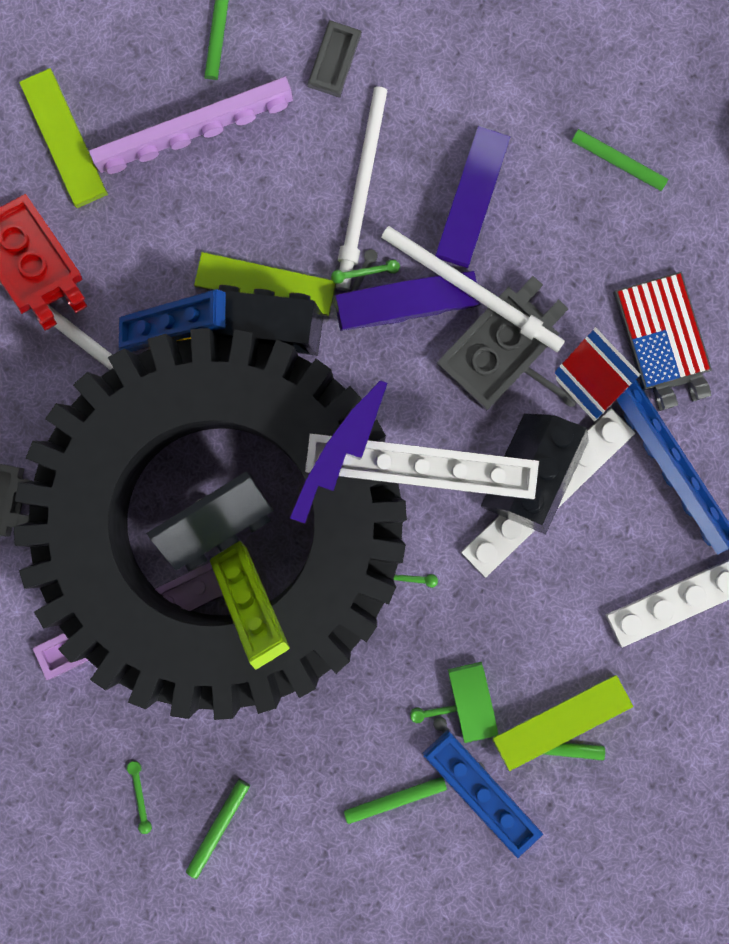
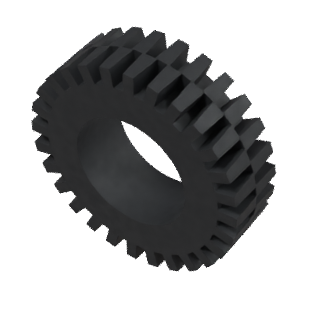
[14,328,407,720]

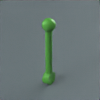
[331,260,400,284]
[394,574,438,588]
[410,705,457,723]
[127,761,152,834]

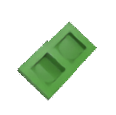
[447,661,498,743]

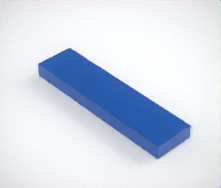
[118,289,226,352]
[423,729,544,858]

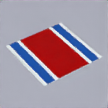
[555,327,641,422]

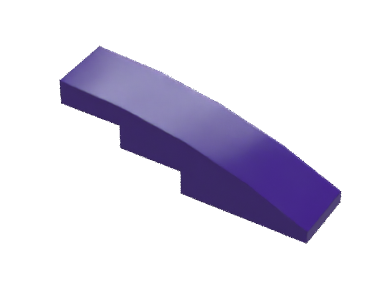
[435,126,511,268]
[333,271,481,331]
[290,380,388,523]

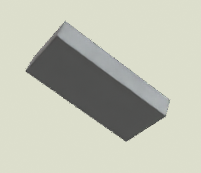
[307,20,362,98]

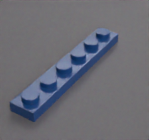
[616,380,729,555]

